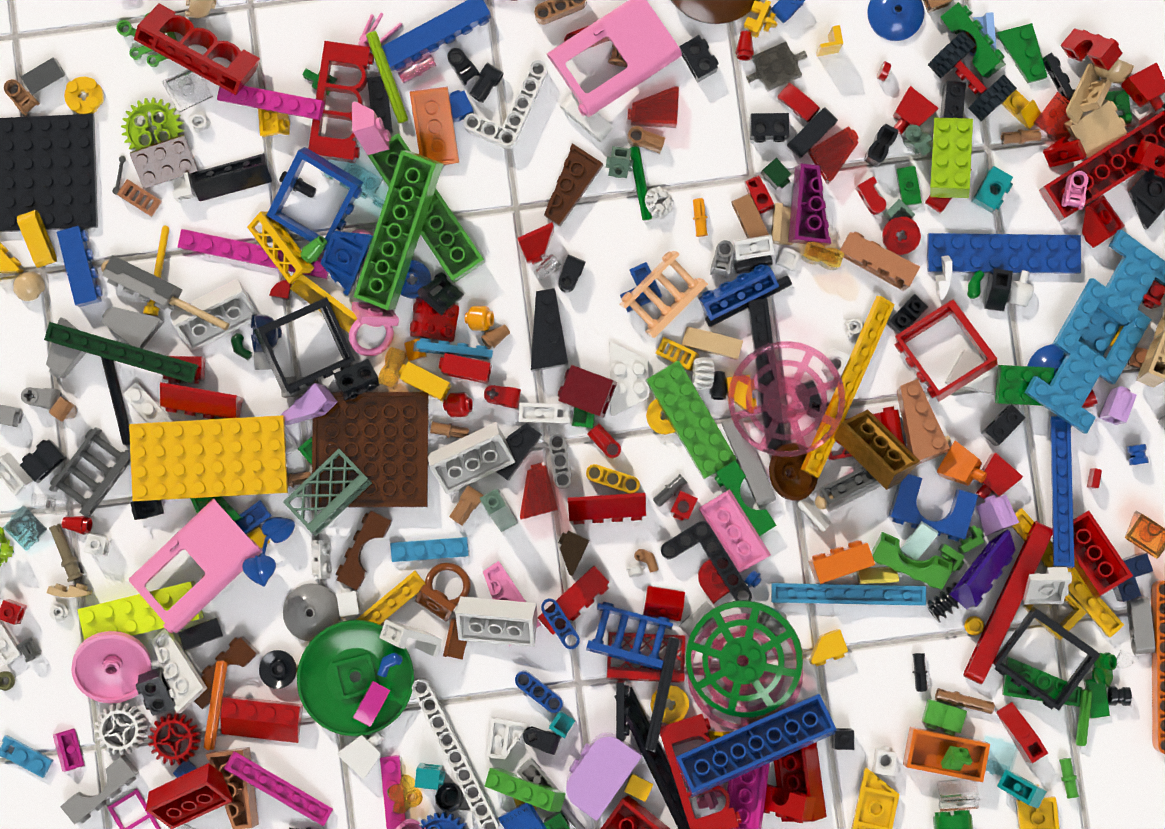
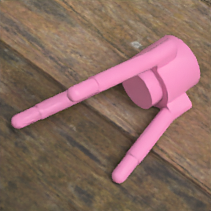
[358,13,402,47]

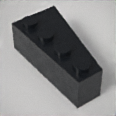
[530,288,568,372]

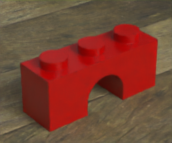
[1060,28,1123,71]
[764,783,816,823]

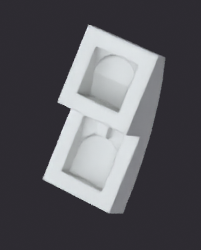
[935,255,952,299]

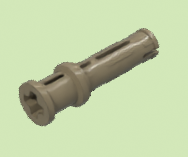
[49,523,84,582]

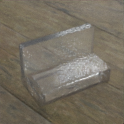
[937,779,980,812]

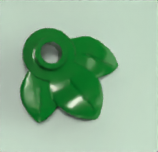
[1092,652,1117,687]

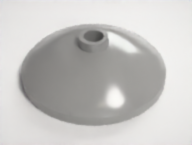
[283,583,340,641]

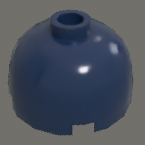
[251,314,282,353]

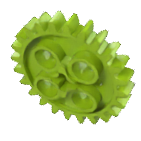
[121,97,185,150]

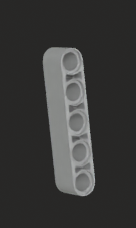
[721,414,776,508]

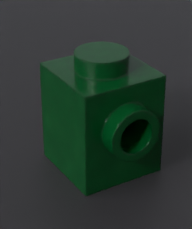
[761,157,792,190]

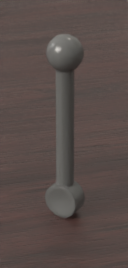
[112,156,126,195]

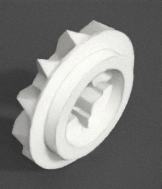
[645,186,674,217]

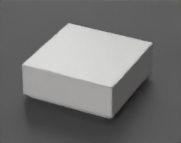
[776,246,801,271]

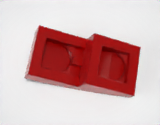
[777,82,820,123]

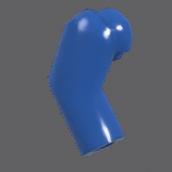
[377,653,403,677]

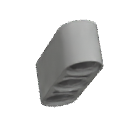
[549,433,572,489]
[1127,597,1155,655]

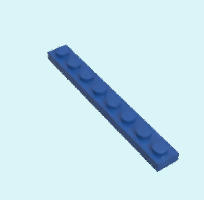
[1050,416,1074,568]

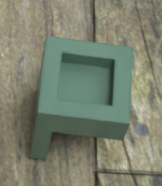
[883,199,915,221]

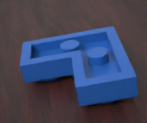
[620,262,662,313]

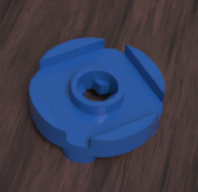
[400,260,432,299]

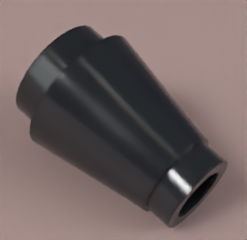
[709,371,728,400]

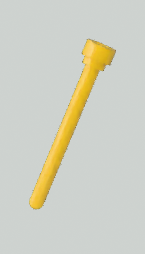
[143,225,169,316]

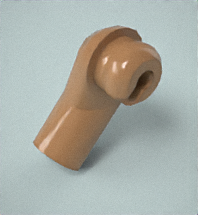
[634,549,659,573]

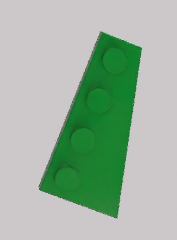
[1002,656,1082,707]

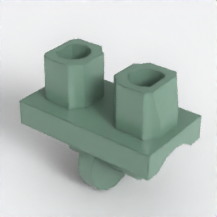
[903,125,932,156]

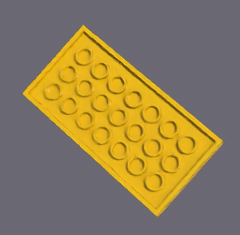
[129,415,288,501]

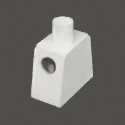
[337,732,385,780]

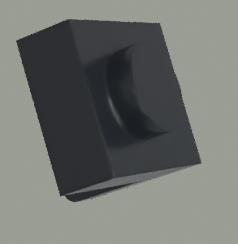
[130,500,164,520]

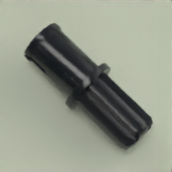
[279,171,317,198]
[734,255,773,273]
[912,653,928,692]

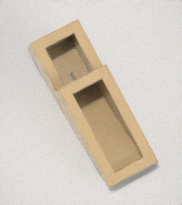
[682,327,743,360]

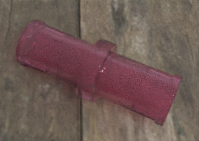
[398,55,437,84]

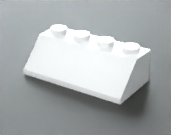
[170,279,257,352]
[428,422,515,495]
[455,596,538,647]

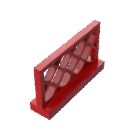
[606,632,686,683]

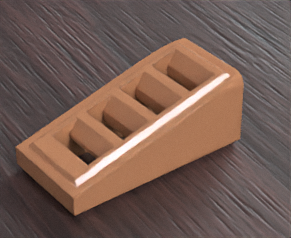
[117,179,162,217]

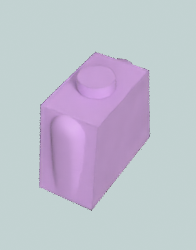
[1098,386,1137,425]
[976,495,1019,536]

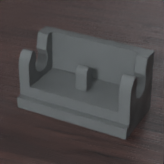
[20,57,66,95]

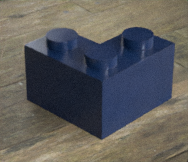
[1113,553,1153,602]

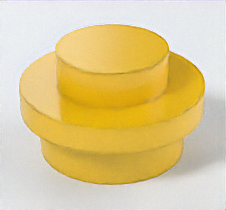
[964,616,984,635]

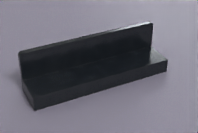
[191,153,272,202]

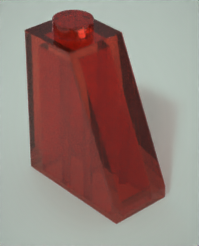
[627,86,679,128]
[808,126,859,185]
[520,463,558,520]

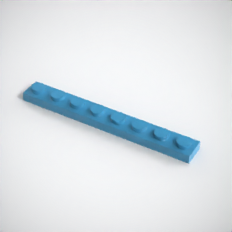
[771,583,926,606]

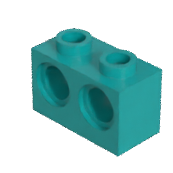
[414,763,446,790]

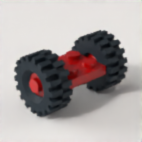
[928,31,1017,121]

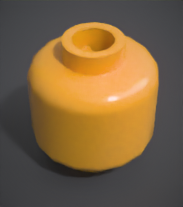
[465,306,494,331]

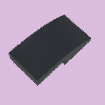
[887,294,928,334]
[178,618,223,651]

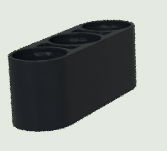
[787,107,838,159]

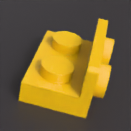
[258,109,290,137]

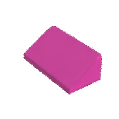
[53,728,85,772]

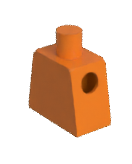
[936,441,987,486]

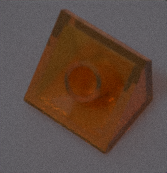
[1124,510,1165,559]

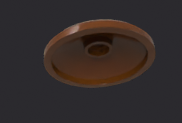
[769,443,818,501]

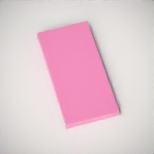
[698,489,771,573]

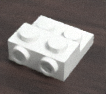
[1023,567,1072,605]

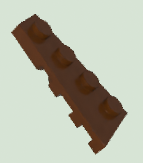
[544,143,604,227]

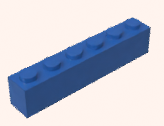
[382,0,491,71]

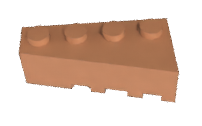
[837,231,921,291]
[897,379,950,465]
[206,747,259,829]

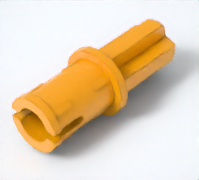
[693,198,708,237]

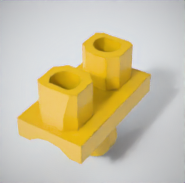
[744,0,778,38]

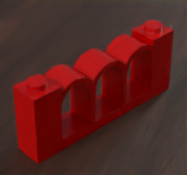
[134,3,260,95]
[308,41,374,163]
[660,713,742,829]

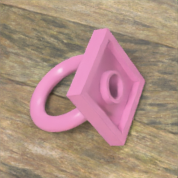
[349,302,399,356]

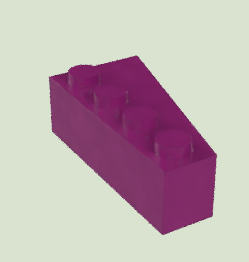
[788,163,831,247]

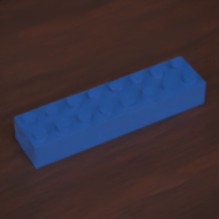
[676,694,837,797]

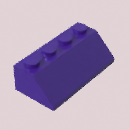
[950,529,1016,610]

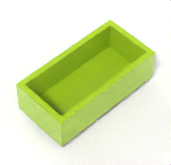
[930,118,973,198]

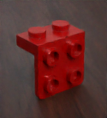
[410,298,459,342]

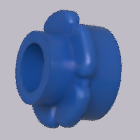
[745,570,762,588]

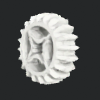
[94,703,148,756]

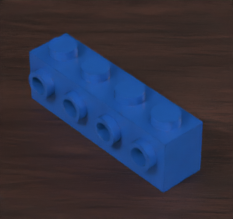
[698,264,779,321]

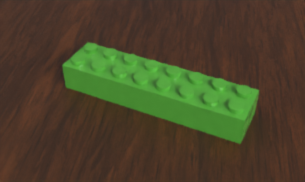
[367,133,485,284]
[353,150,443,310]

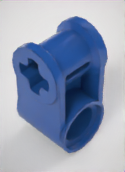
[770,0,805,24]

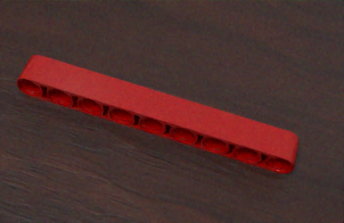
[963,521,1053,685]

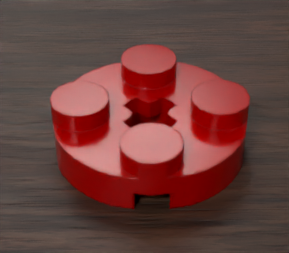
[882,217,921,255]

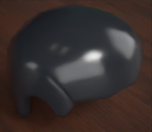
[435,782,464,812]

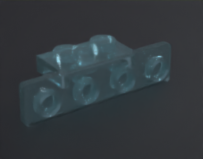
[323,162,385,209]

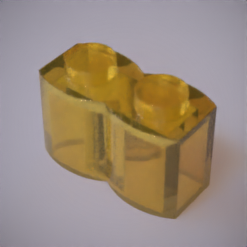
[801,242,844,270]
[378,347,407,389]

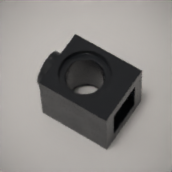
[832,728,854,750]

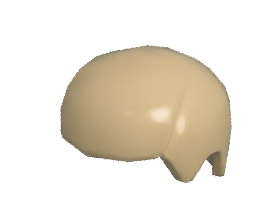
[13,271,45,301]

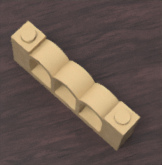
[1136,308,1165,388]

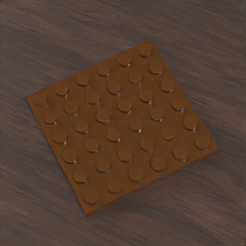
[311,392,429,508]

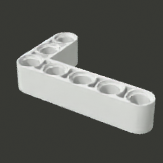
[464,60,547,149]

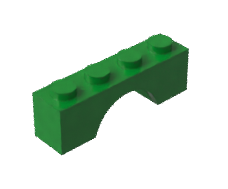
[941,2,1006,79]
[714,460,777,536]

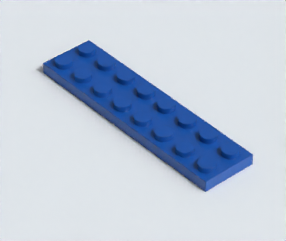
[927,233,1081,274]

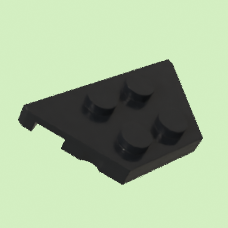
[1128,163,1165,230]

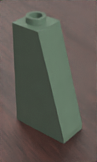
[480,488,518,532]

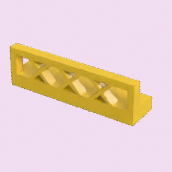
[247,211,314,284]
[290,274,357,333]

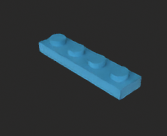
[413,338,493,360]
[390,537,469,562]

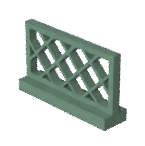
[283,449,372,536]

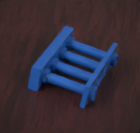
[586,602,673,671]

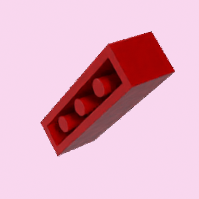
[538,565,610,635]

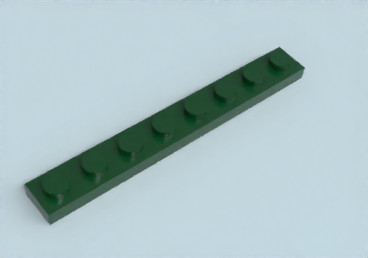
[44,322,199,384]

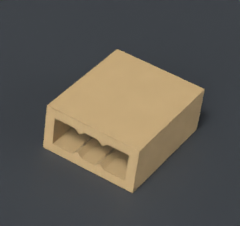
[1064,99,1127,158]

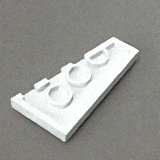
[152,628,207,713]

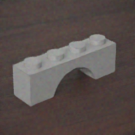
[60,755,139,825]

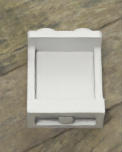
[379,620,443,657]

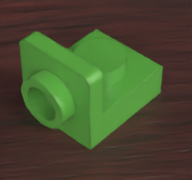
[958,525,985,553]
[938,544,965,573]
[941,746,973,771]

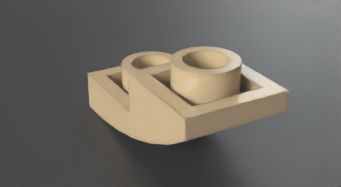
[46,583,92,597]

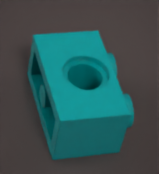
[971,166,1013,213]
[997,769,1047,808]

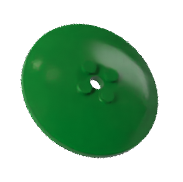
[297,620,414,736]

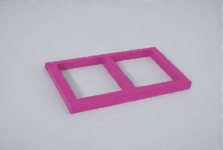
[107,788,161,829]

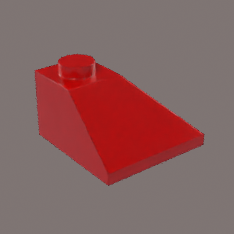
[1082,195,1125,248]
[517,222,554,265]

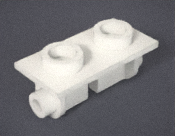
[311,540,332,579]

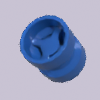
[1127,444,1149,466]

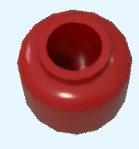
[443,392,473,417]

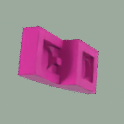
[353,681,390,727]

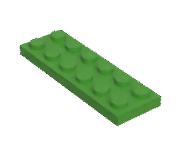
[645,360,736,479]

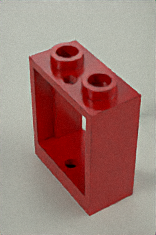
[438,353,492,384]

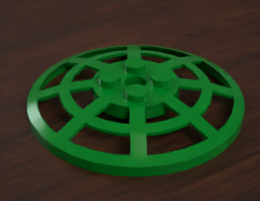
[686,600,803,718]

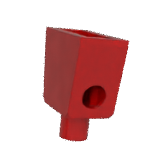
[1120,62,1165,112]
[893,86,939,135]
[976,452,1024,500]

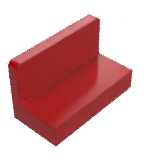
[643,586,685,621]

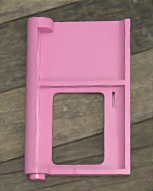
[546,0,682,117]
[128,498,263,633]

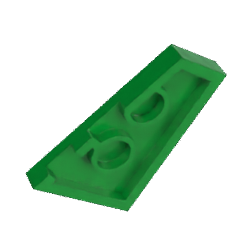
[995,23,1047,84]

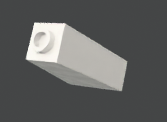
[944,348,998,396]

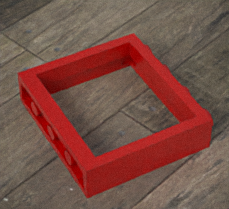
[894,299,998,402]

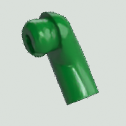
[967,270,985,299]

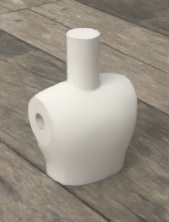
[1007,270,1034,307]

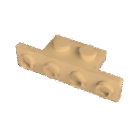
[1066,63,1111,124]

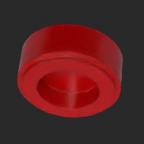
[876,61,891,81]

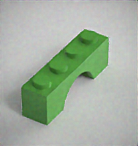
[872,532,953,590]
[484,768,566,812]

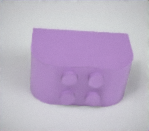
[566,733,642,821]

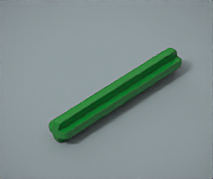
[630,146,652,221]

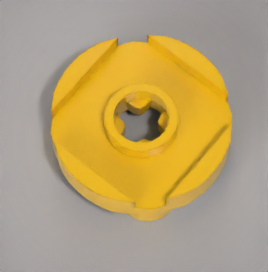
[64,77,104,114]
[646,399,675,435]
[650,685,689,724]

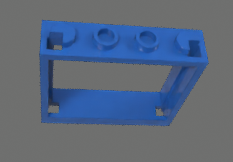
[267,147,364,250]

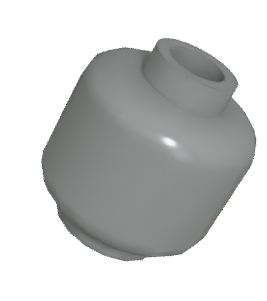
[758,608,787,636]

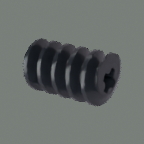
[927,582,960,623]

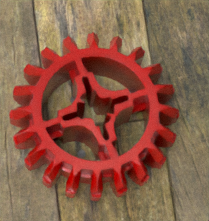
[148,713,201,766]

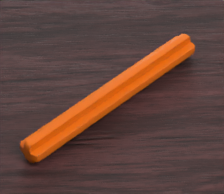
[203,660,228,751]

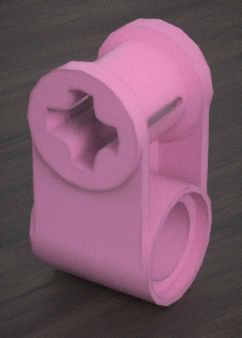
[1062,171,1088,210]

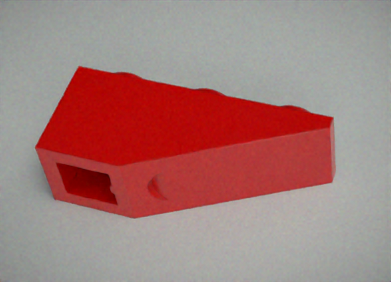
[996,702,1048,764]

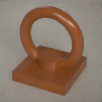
[415,563,471,622]

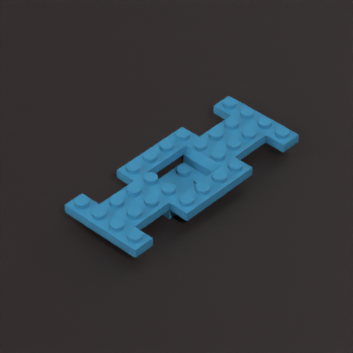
[1024,230,1165,434]

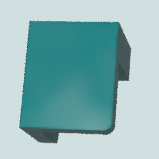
[549,710,575,739]

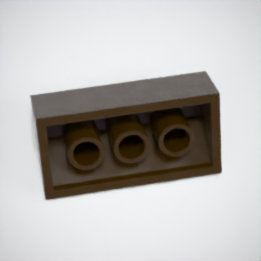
[558,530,590,577]

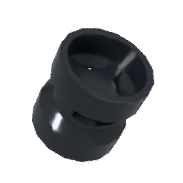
[1107,686,1132,706]

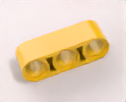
[17,210,57,268]
[586,464,640,494]

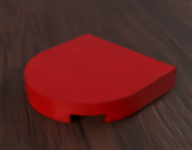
[698,558,738,604]

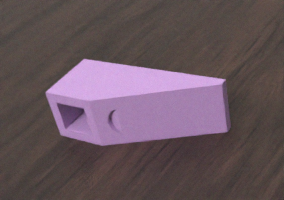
[281,383,337,425]

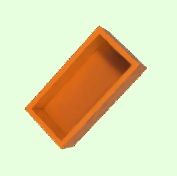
[903,727,990,782]

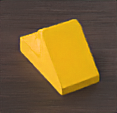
[1002,90,1043,130]

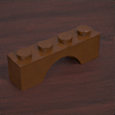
[335,510,393,590]
[194,636,259,709]

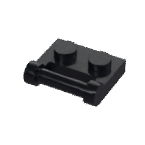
[418,272,464,316]

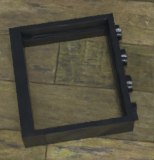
[254,297,356,394]
[993,606,1101,711]

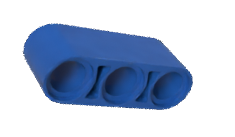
[541,598,580,649]
[515,670,563,713]

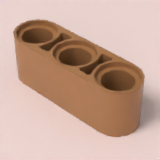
[534,0,587,25]
[731,194,769,238]

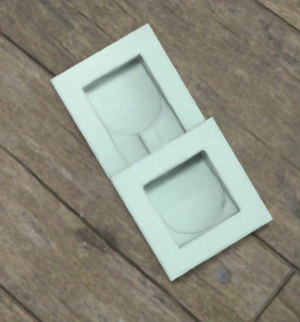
[901,521,938,560]

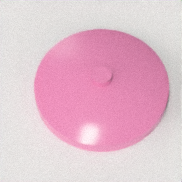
[71,631,152,703]

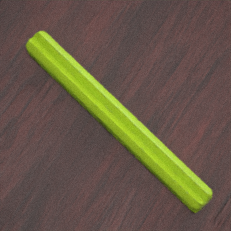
[366,31,408,123]

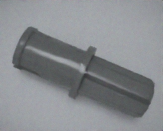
[653,474,688,507]

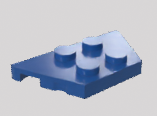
[320,231,374,296]

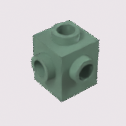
[605,146,633,178]

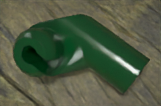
[231,333,253,361]

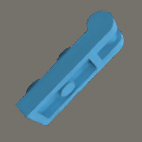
[0,735,53,778]

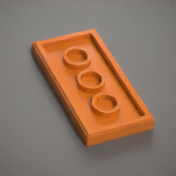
[409,86,460,165]

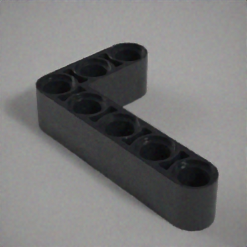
[661,521,752,601]

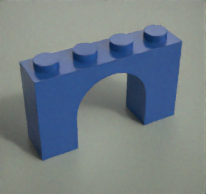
[888,474,978,542]

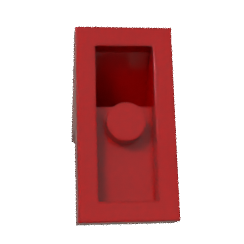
[1043,136,1087,168]

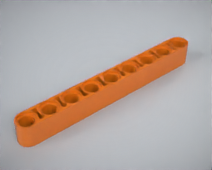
[1151,580,1165,754]

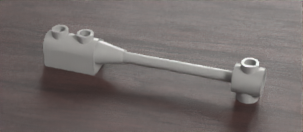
[517,757,586,829]

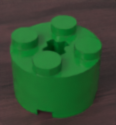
[933,810,974,829]

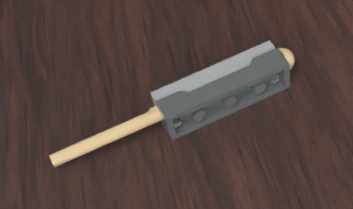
[101,255,230,331]
[815,435,951,512]

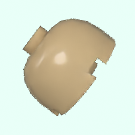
[185,0,216,18]
[1094,59,1134,84]

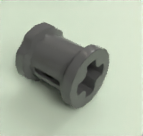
[16,637,42,663]

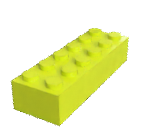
[77,581,204,640]

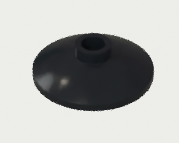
[259,650,297,689]

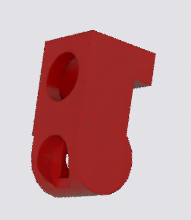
[744,175,774,215]
[855,176,886,215]

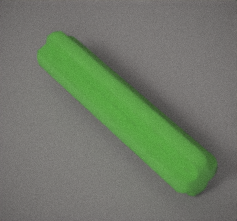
[1076,689,1092,746]

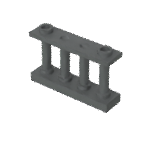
[49,427,131,517]

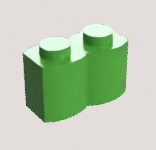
[921,699,967,735]

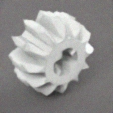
[692,357,714,390]

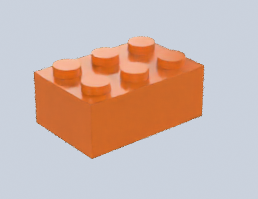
[808,540,875,584]

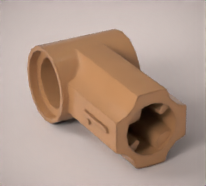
[627,126,665,154]
[49,396,77,422]
[449,485,484,526]

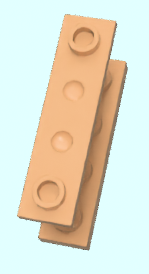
[619,251,708,338]

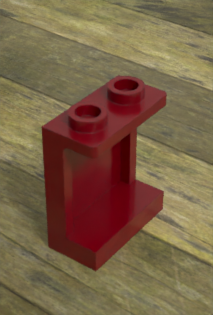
[557,365,617,418]

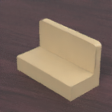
[771,203,794,245]

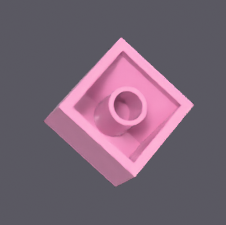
[352,101,391,155]

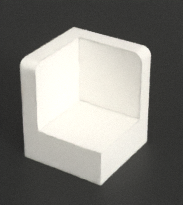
[172,172,196,201]

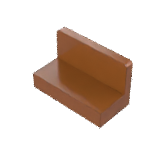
[443,617,467,660]

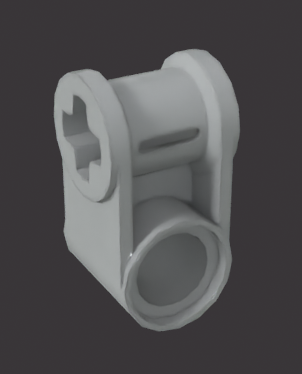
[710,240,734,278]
[21,387,61,409]

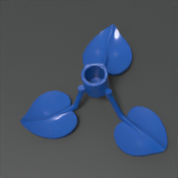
[242,517,295,587]

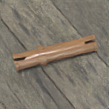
[935,688,995,714]

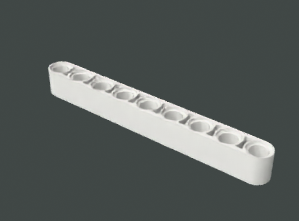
[412,678,500,829]

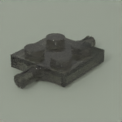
[746,41,808,92]

